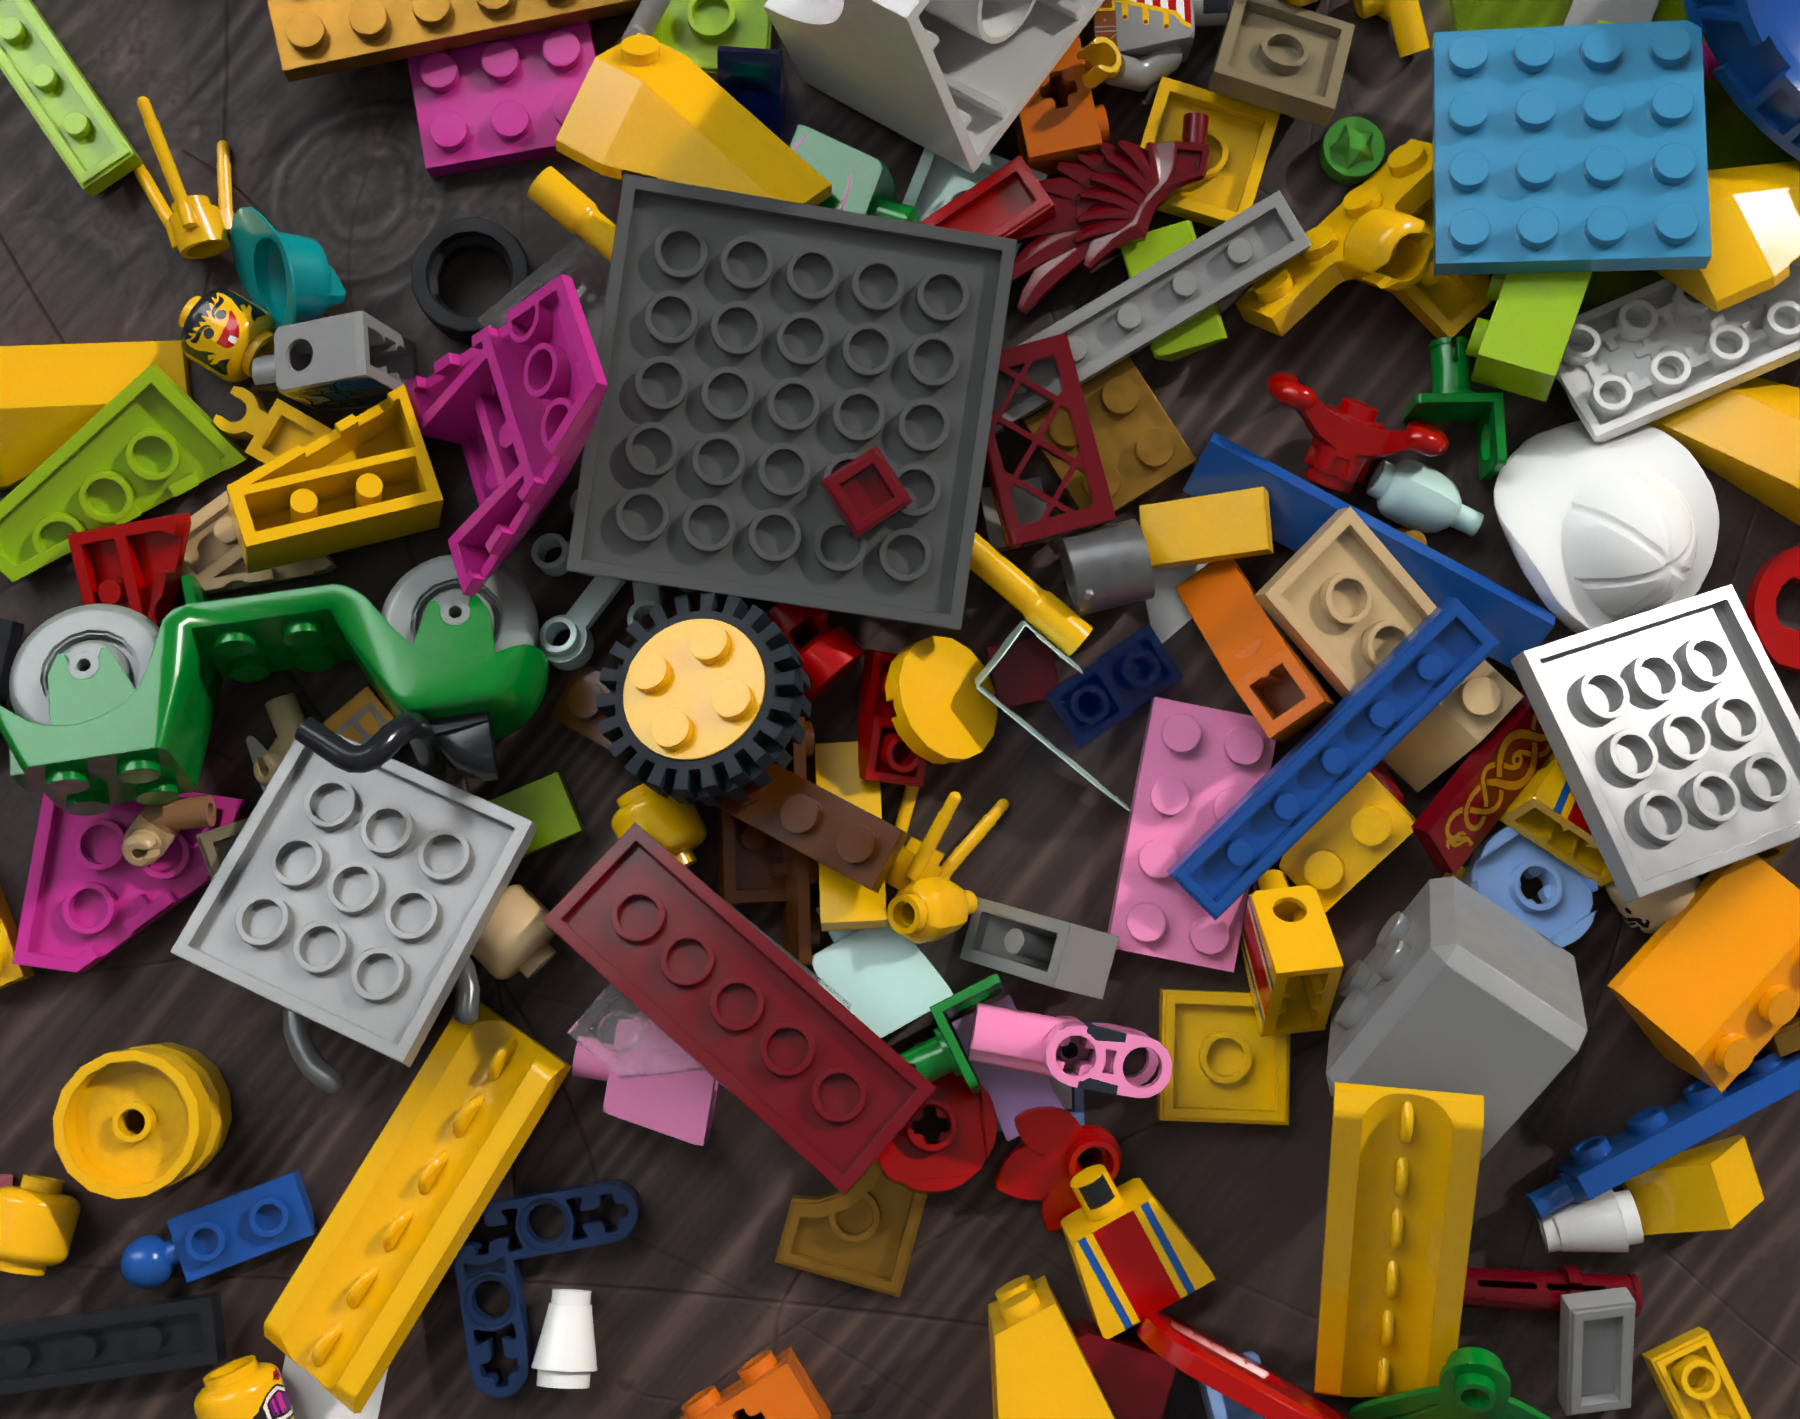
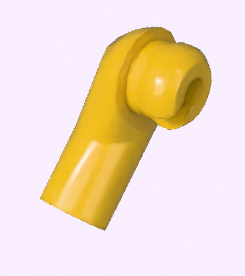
[1353,0,1430,58]

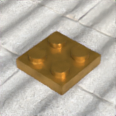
[1022,356,1196,530]

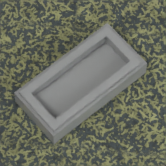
[1558,1287,1636,1416]

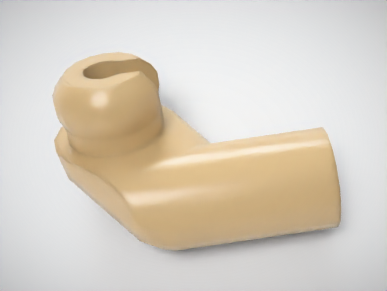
[253,693,305,787]

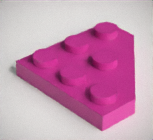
[12,792,246,973]

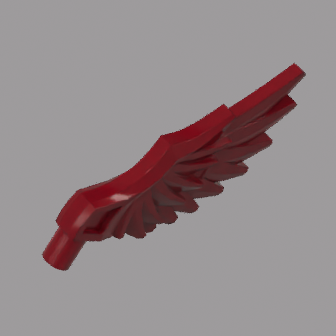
[1011,112,1210,316]

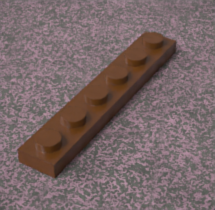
[549,664,909,893]

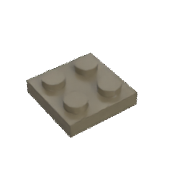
[1207,0,1355,128]

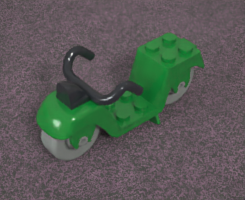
[0,554,550,816]

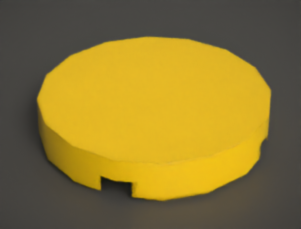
[885,636,998,764]

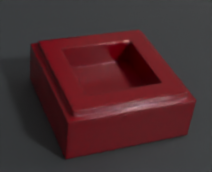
[820,445,913,539]
[986,637,1062,711]

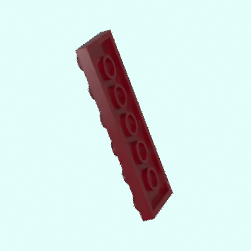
[542,822,937,1196]

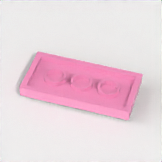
[1107,697,1276,973]

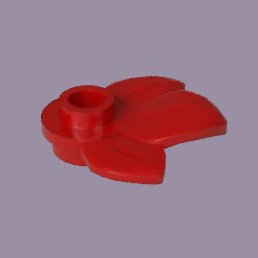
[994,1106,1121,1231]

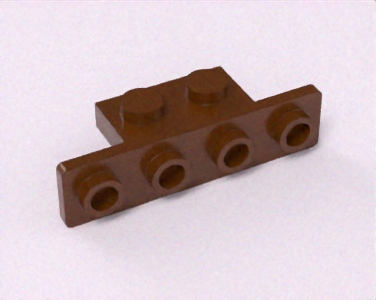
[716,717,820,967]

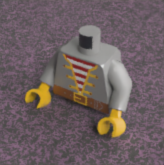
[1076,0,1228,92]

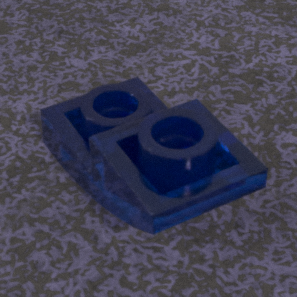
[1044,624,1184,748]

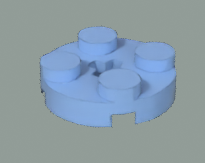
[1462,826,1598,948]

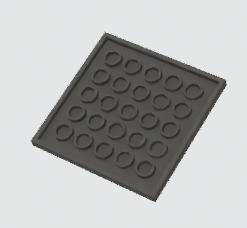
[566,174,1017,630]

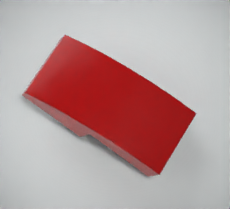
[858,649,927,788]

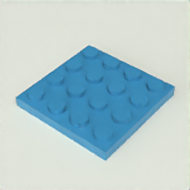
[1432,20,1711,276]

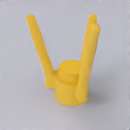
[133,96,234,260]
[885,785,1009,890]

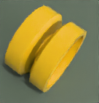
[53,1042,232,1199]

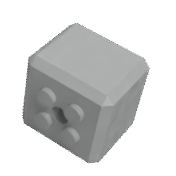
[1326,876,1588,1161]

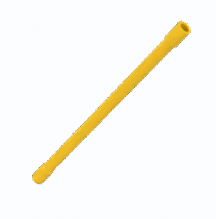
[527,166,1093,657]

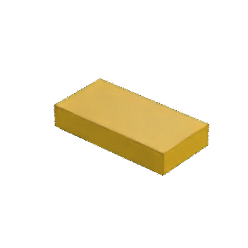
[1139,486,1273,571]

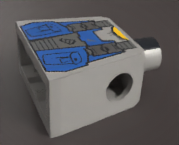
[252,311,417,411]

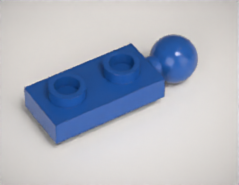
[120,1169,320,1289]

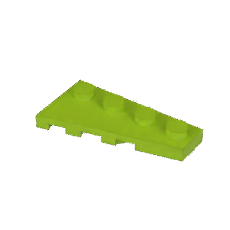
[0,362,249,582]

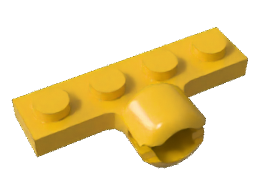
[1235,138,1434,337]

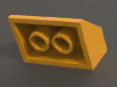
[1607,855,1800,1093]

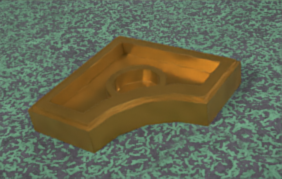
[775,1162,928,1297]

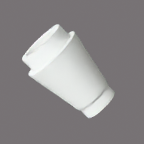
[1537,1189,1644,1253]
[531,1289,598,1389]

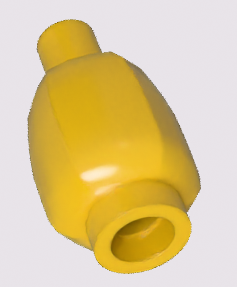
[887,877,978,944]

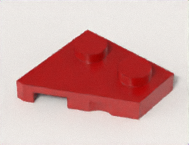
[67,513,191,628]

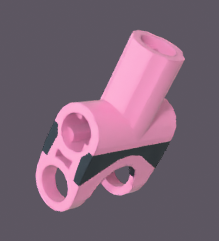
[967,1003,1172,1098]

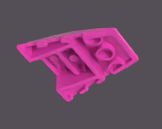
[405,274,608,596]

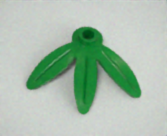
[1347,1347,1552,1419]

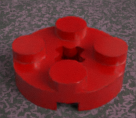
[875,1071,997,1194]

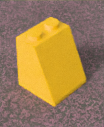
[988,1275,1117,1419]

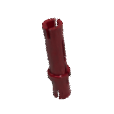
[1463,1265,1643,1318]

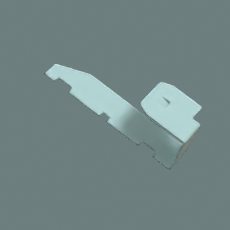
[975,620,1130,811]

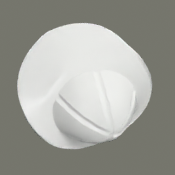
[1493,420,1720,634]

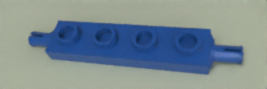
[1525,1048,1800,1220]

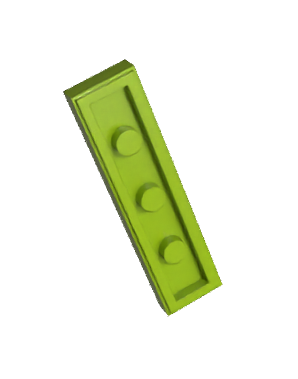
[0,0,144,198]

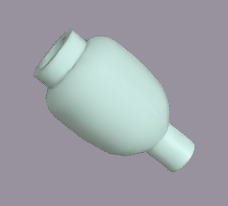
[1366,459,1484,537]

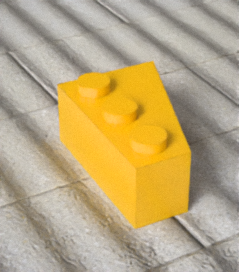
[227,384,444,574]

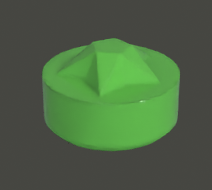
[1319,117,1385,184]

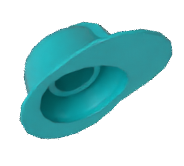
[230,207,346,331]

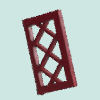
[985,333,1116,549]

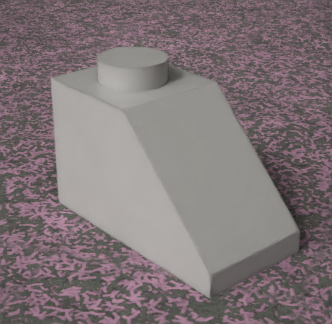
[960,897,1119,999]

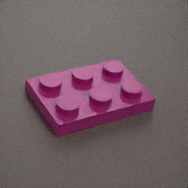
[407,21,597,178]

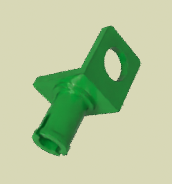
[1402,336,1507,480]
[899,974,1004,1095]

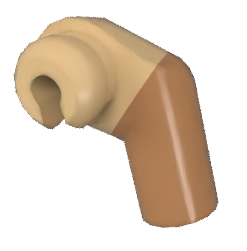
[122,795,216,867]

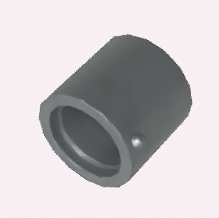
[1059,518,1155,616]

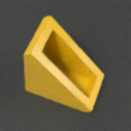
[1622,1135,1764,1235]

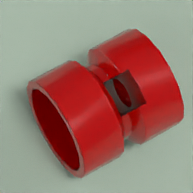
[766,604,866,703]

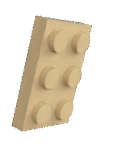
[1253,506,1437,698]

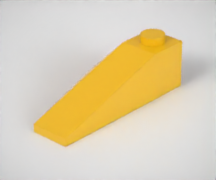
[555,33,832,206]
[1654,161,1800,313]
[0,340,192,490]
[1646,377,1800,526]

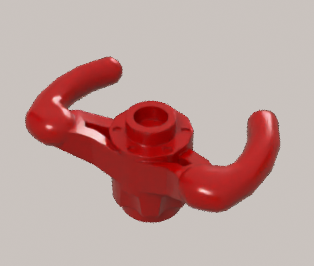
[1266,372,1449,493]

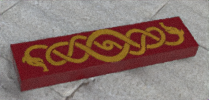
[1411,689,1553,875]

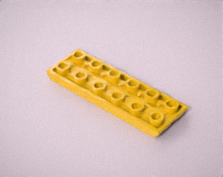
[263,1001,572,1414]
[1314,1082,1484,1398]

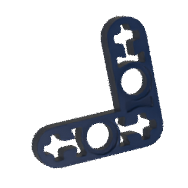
[454,1179,642,1398]

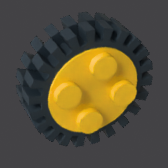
[596,592,812,807]

